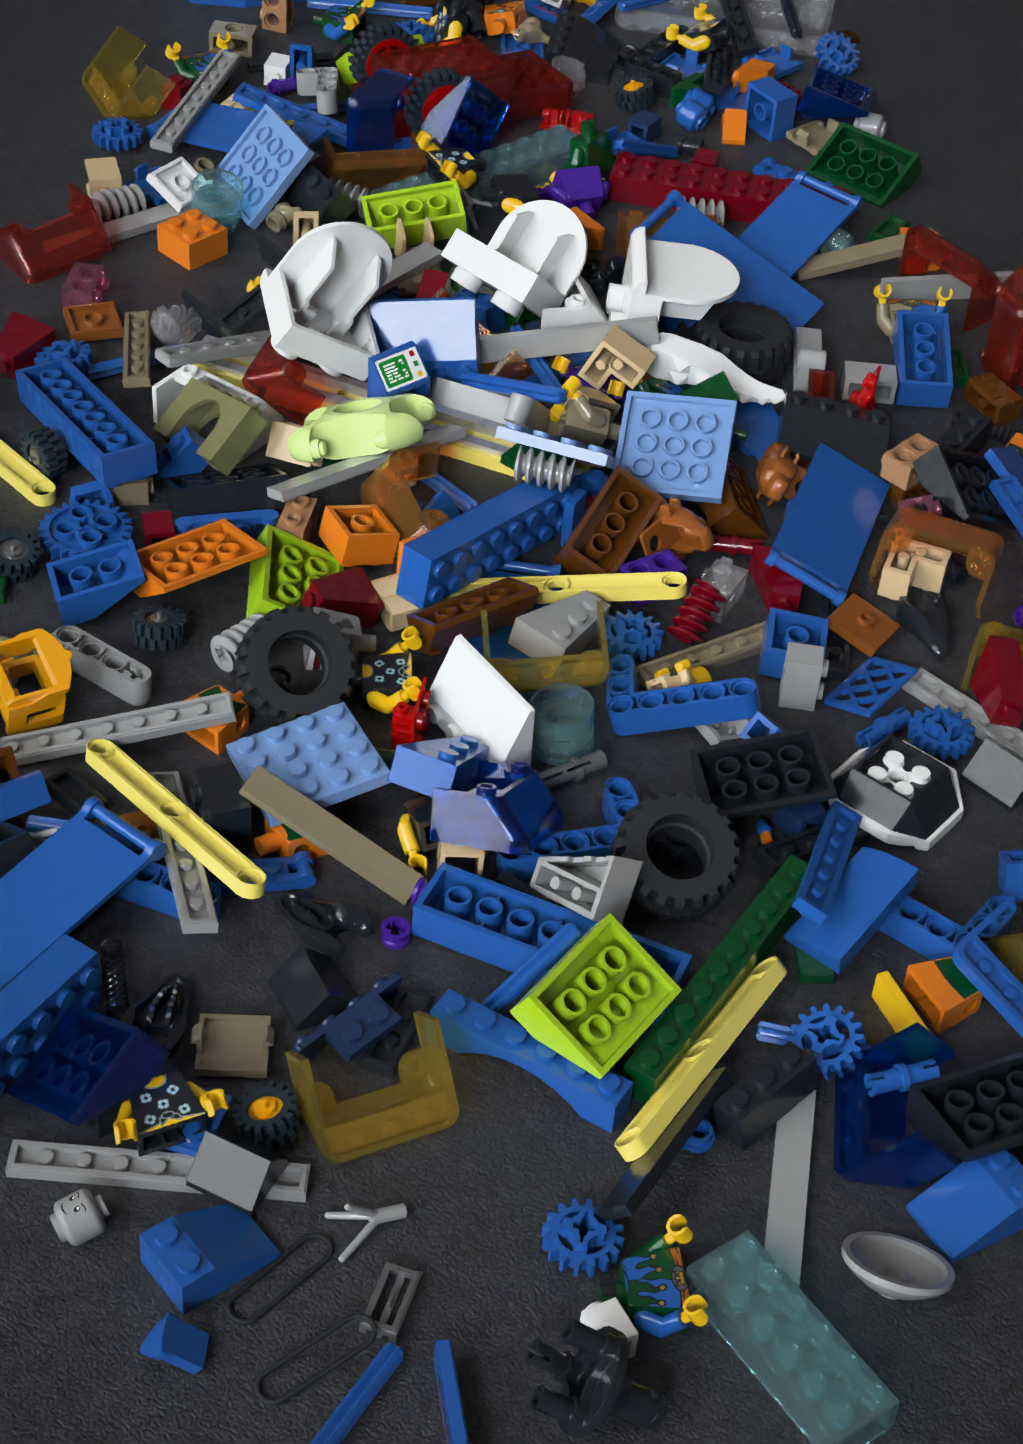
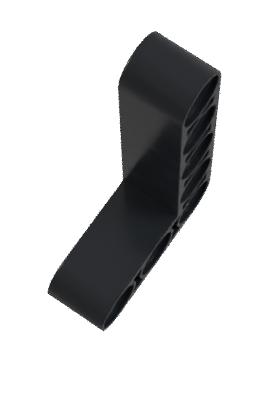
[624,25,689,99]

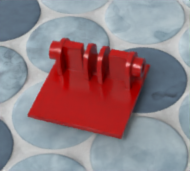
[540,106,595,137]
[847,365,882,410]
[391,677,431,750]

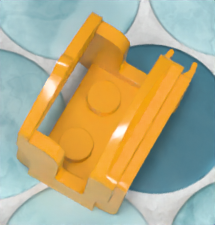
[0,628,72,736]

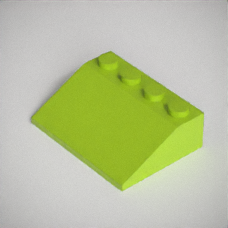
[246,524,344,618]
[509,913,682,1079]

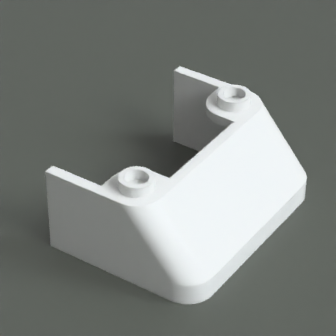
[541,274,608,329]
[152,364,284,464]

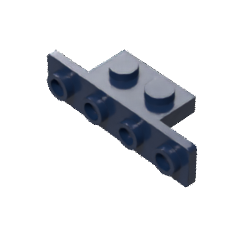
[291,973,403,1069]

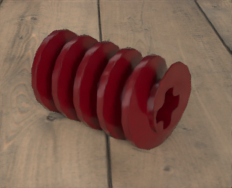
[667,579,726,645]

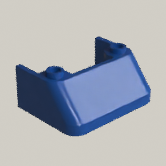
[952,895,1023,1038]

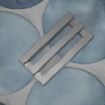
[359,1262,422,1343]

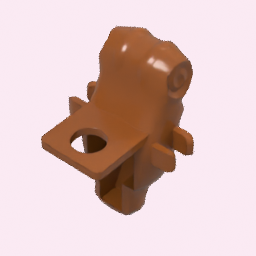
[755,442,807,506]
[639,497,714,561]

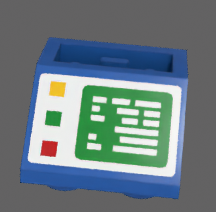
[367,341,431,399]

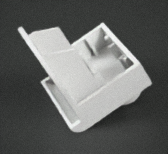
[441,200,588,318]
[260,221,392,382]
[606,227,740,348]

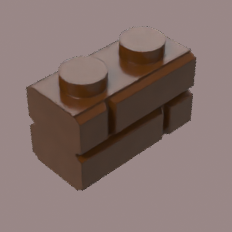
[963,372,1023,427]

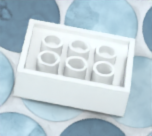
[426,634,535,790]

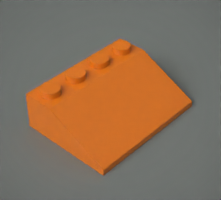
[132,518,269,598]

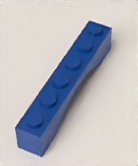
[429,988,633,1133]

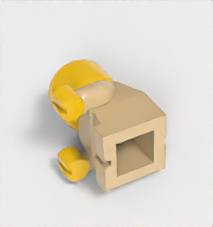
[645,659,712,691]

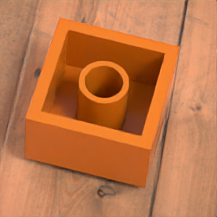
[157,208,228,271]
[318,504,400,567]

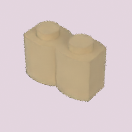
[370,573,421,632]

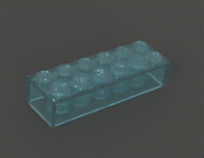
[686,1230,900,1444]

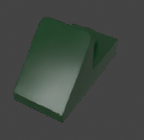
[669,72,703,109]

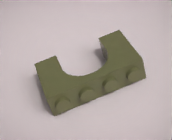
[152,377,268,476]

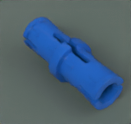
[856,707,911,749]
[864,1058,940,1097]

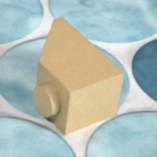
[293,211,319,245]

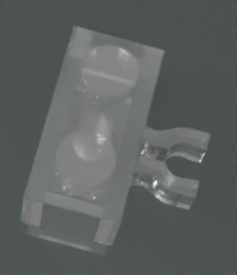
[689,556,749,624]

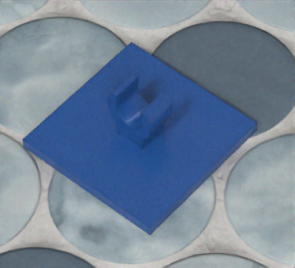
[708,80,747,110]

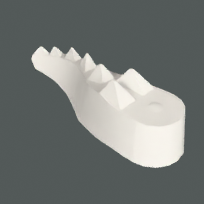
[647,332,785,405]

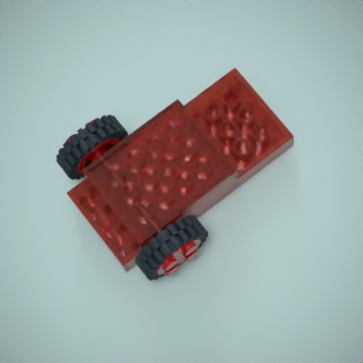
[348,21,574,145]

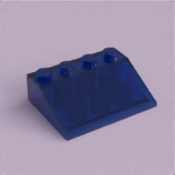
[796,64,875,119]
[421,75,509,160]
[7,1004,170,1127]

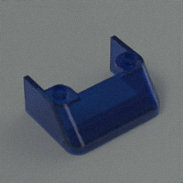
[346,68,415,181]
[430,759,564,855]
[834,1022,958,1189]

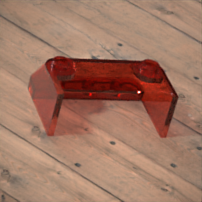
[0,182,111,284]
[897,225,1001,332]
[979,264,1023,390]
[242,334,326,425]

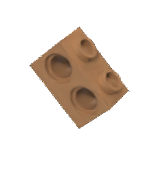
[260,0,294,34]
[880,433,939,491]
[276,495,318,542]

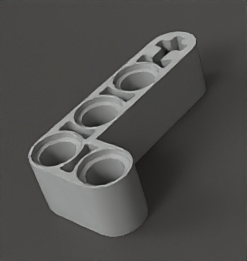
[296,67,340,115]
[793,326,826,395]
[33,625,153,706]

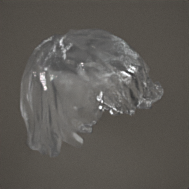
[548,55,586,98]
[150,304,202,346]

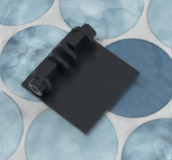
[580,256,626,296]

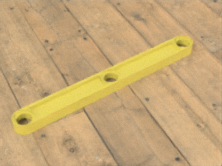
[0,439,57,507]
[433,572,687,605]
[85,739,267,899]
[614,956,787,1162]

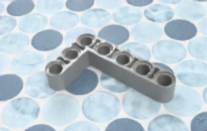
[430,377,550,433]

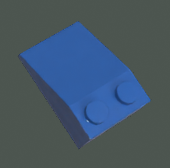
[46,539,146,626]
[906,1149,1023,1264]
[139,1204,281,1315]

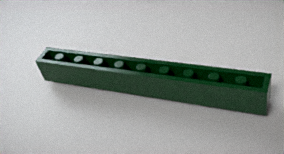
[622,855,808,1105]

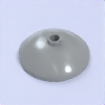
[841,1231,955,1301]

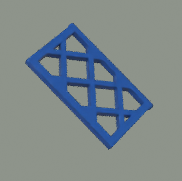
[824,656,918,718]

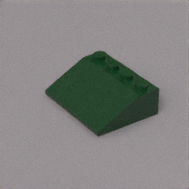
[805,122,922,209]

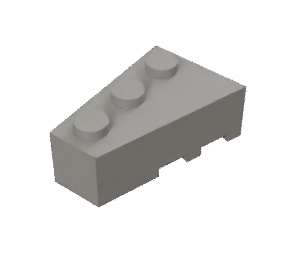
[508,590,611,673]
[529,856,643,925]

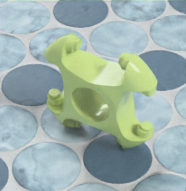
[287,393,436,463]

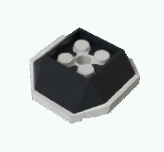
[828,734,964,851]

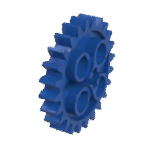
[38,499,134,560]

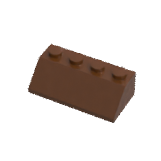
[700,456,770,540]
[553,465,664,575]
[406,577,539,656]

